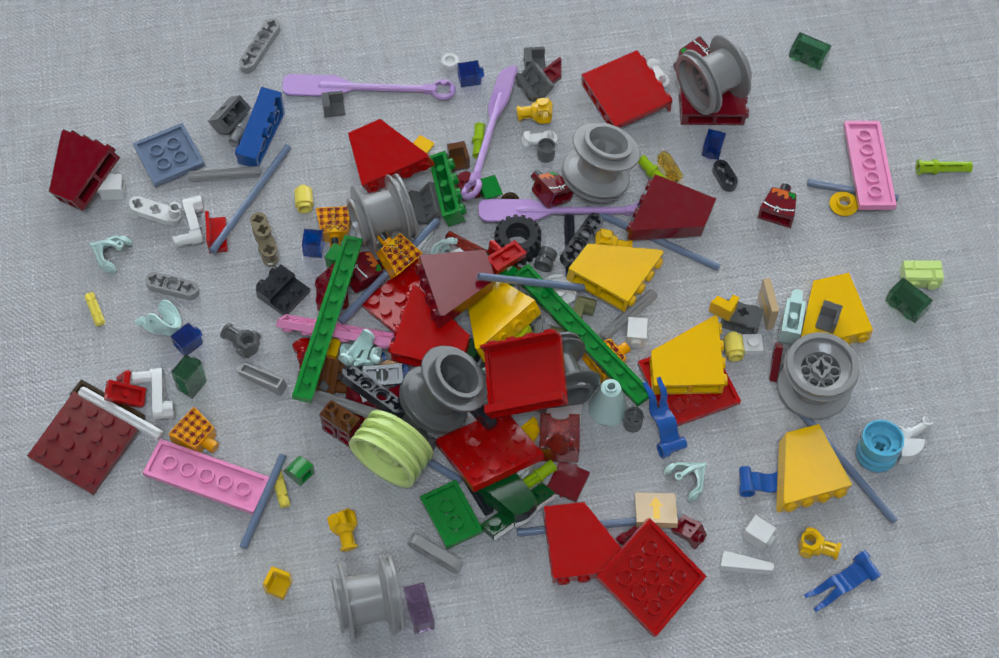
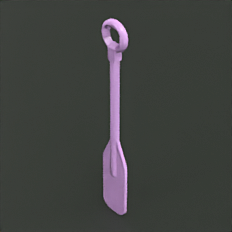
[461,65,518,200]
[282,74,455,100]
[478,199,641,222]

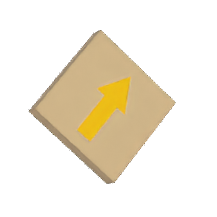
[758,278,779,330]
[635,492,678,528]

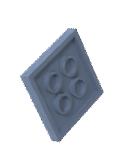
[132,123,205,187]

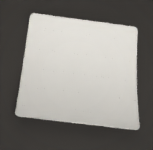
[546,404,582,428]

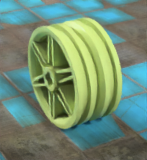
[349,410,433,488]

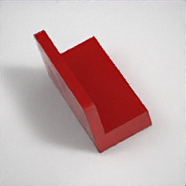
[205,211,228,253]

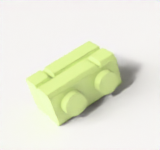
[900,261,944,290]

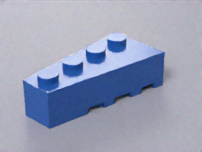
[235,87,285,167]

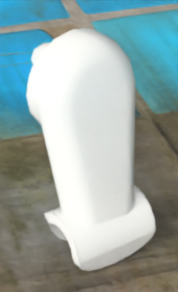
[647,58,670,88]
[521,130,558,147]
[898,416,934,438]

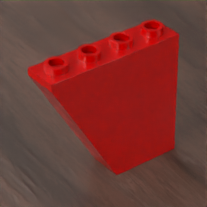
[348,119,435,193]
[388,285,470,367]
[543,502,621,585]

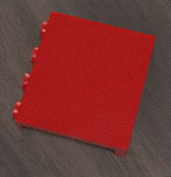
[581,50,673,129]
[480,329,568,419]

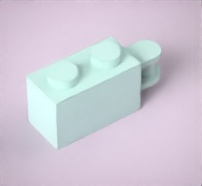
[778,289,806,344]

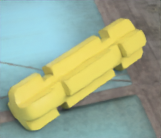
[84,292,105,327]
[274,471,290,508]

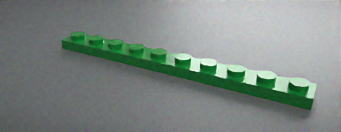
[292,235,363,404]
[513,264,649,407]

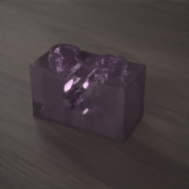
[404,582,435,634]

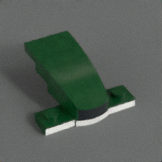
[476,473,556,541]

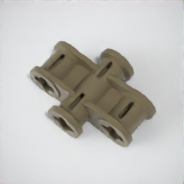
[250,212,279,266]

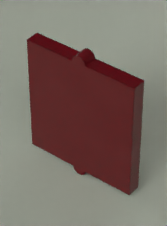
[547,459,590,503]

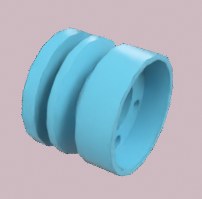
[855,420,905,473]

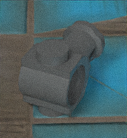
[220,323,261,358]

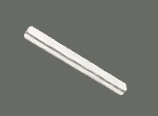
[78,387,163,440]

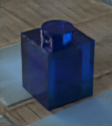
[457,60,484,88]
[701,129,726,160]
[302,229,325,258]
[170,322,203,357]

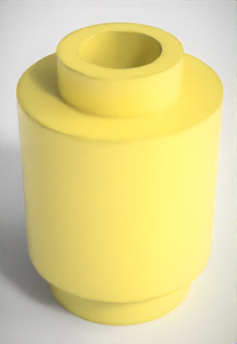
[294,185,313,213]
[723,332,745,362]

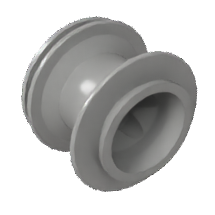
[676,35,752,115]
[562,122,640,202]
[346,173,418,254]
[778,332,859,419]
[331,555,404,643]

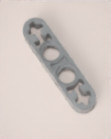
[239,18,280,73]

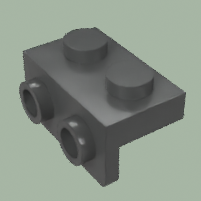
[515,61,554,100]
[408,182,442,225]

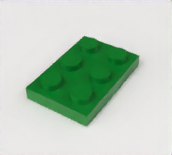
[420,480,483,550]

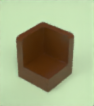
[447,141,470,172]

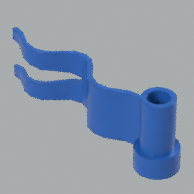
[643,377,688,459]
[739,466,778,497]
[804,550,882,612]

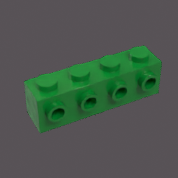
[429,151,467,227]

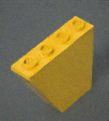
[566,244,664,312]
[800,273,873,345]
[468,282,542,363]
[649,316,728,395]
[776,424,852,513]

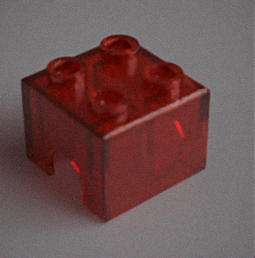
[539,413,580,463]

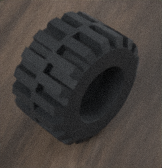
[494,214,541,266]

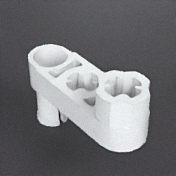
[173,195,204,248]
[128,196,181,226]
[132,368,175,420]

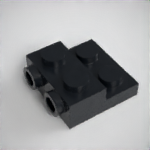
[255,264,311,316]

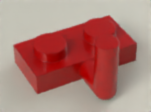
[487,240,527,275]
[104,370,146,408]

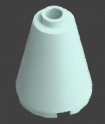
[588,379,627,427]

